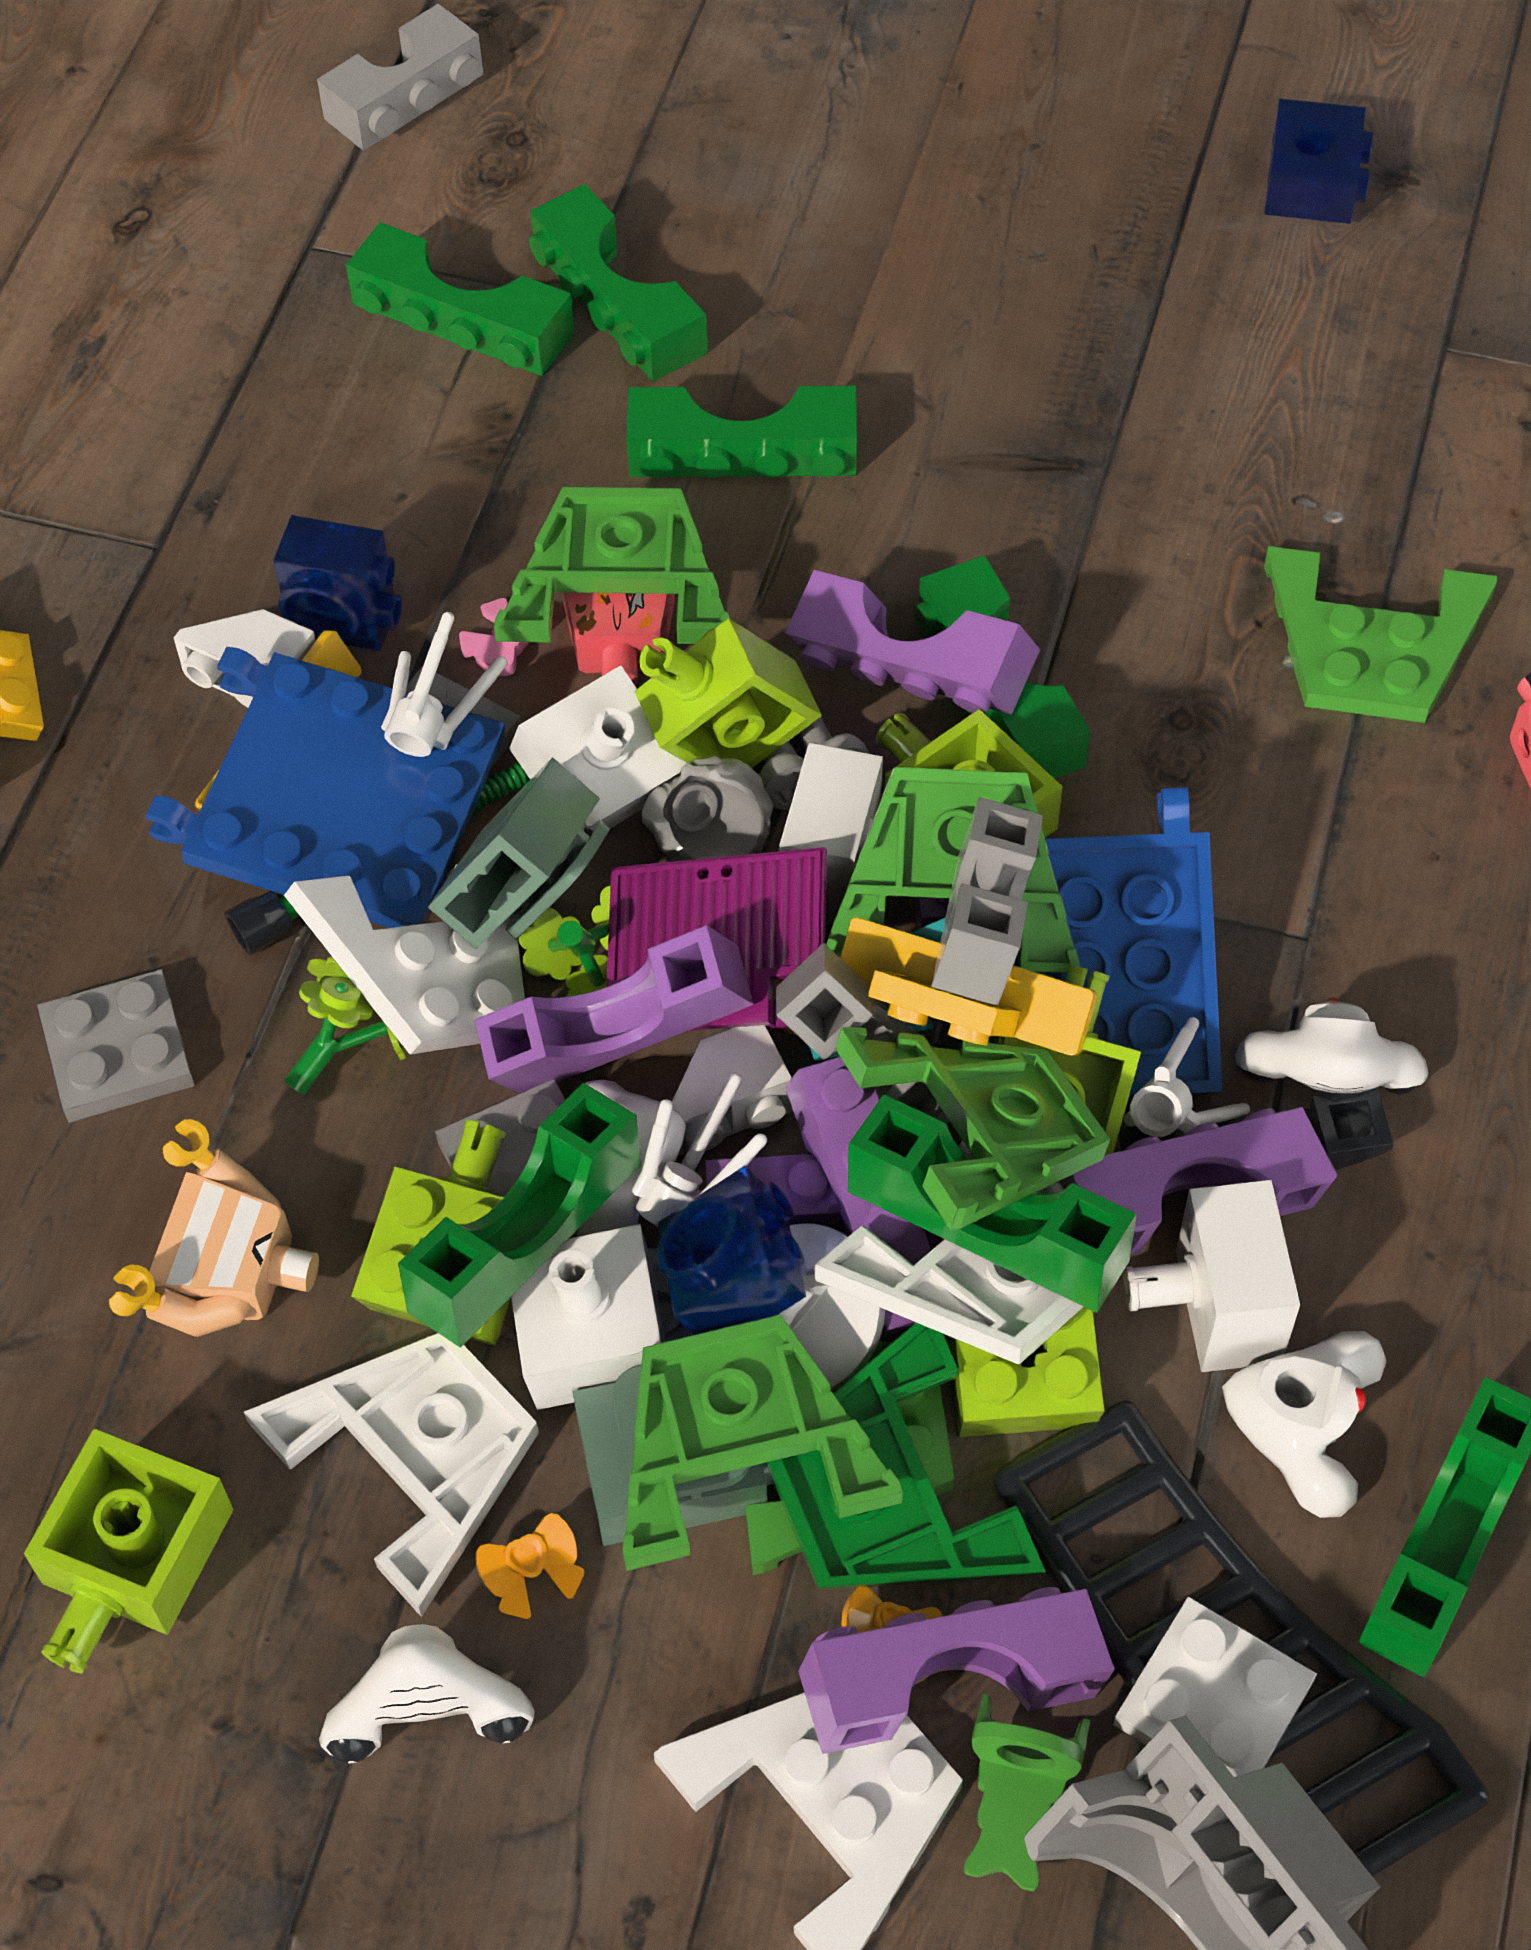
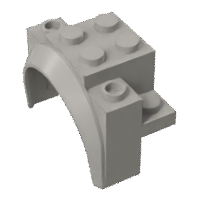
[1024,1716,1380,1950]

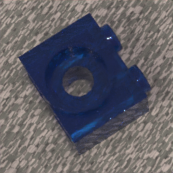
[1264,98,1373,224]
[273,515,402,651]
[657,1165,806,1335]

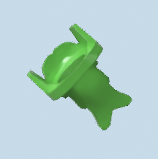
[963,1694,1090,1892]

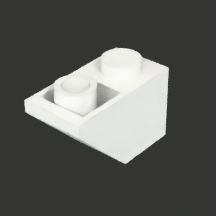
[173,609,316,707]
[672,1025,793,1156]

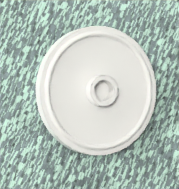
[724,1224,885,1392]

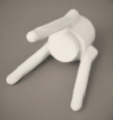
[381,612,508,757]
[1124,1017,1250,1137]
[631,1073,767,1233]

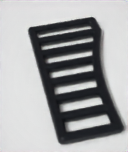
[994,1400,1489,1877]

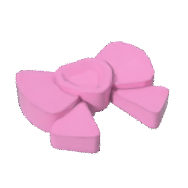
[459,598,529,677]

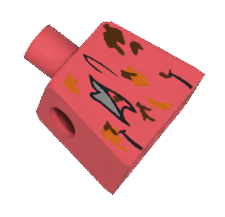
[563,593,675,685]

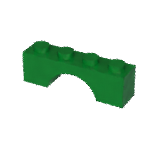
[529,184,708,382]
[346,222,575,377]
[626,386,857,478]
[913,555,1091,778]
[398,1082,641,1348]
[848,1094,1137,1313]
[1358,1377,1531,1678]

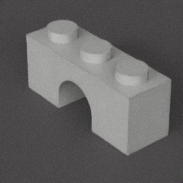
[317,3,483,151]
[931,797,1043,1006]
[776,943,950,1124]

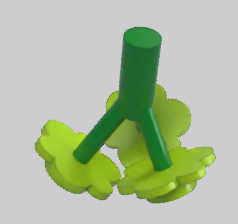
[519,885,610,997]
[284,956,407,1095]

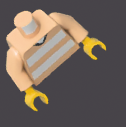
[109,1119,319,1337]

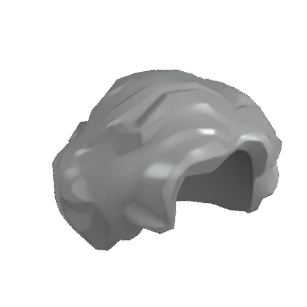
[642,756,773,879]

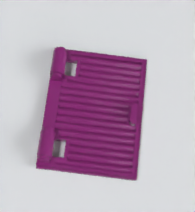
[607,847,827,1031]

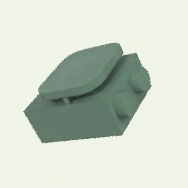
[428,757,610,949]
[572,1365,774,1546]

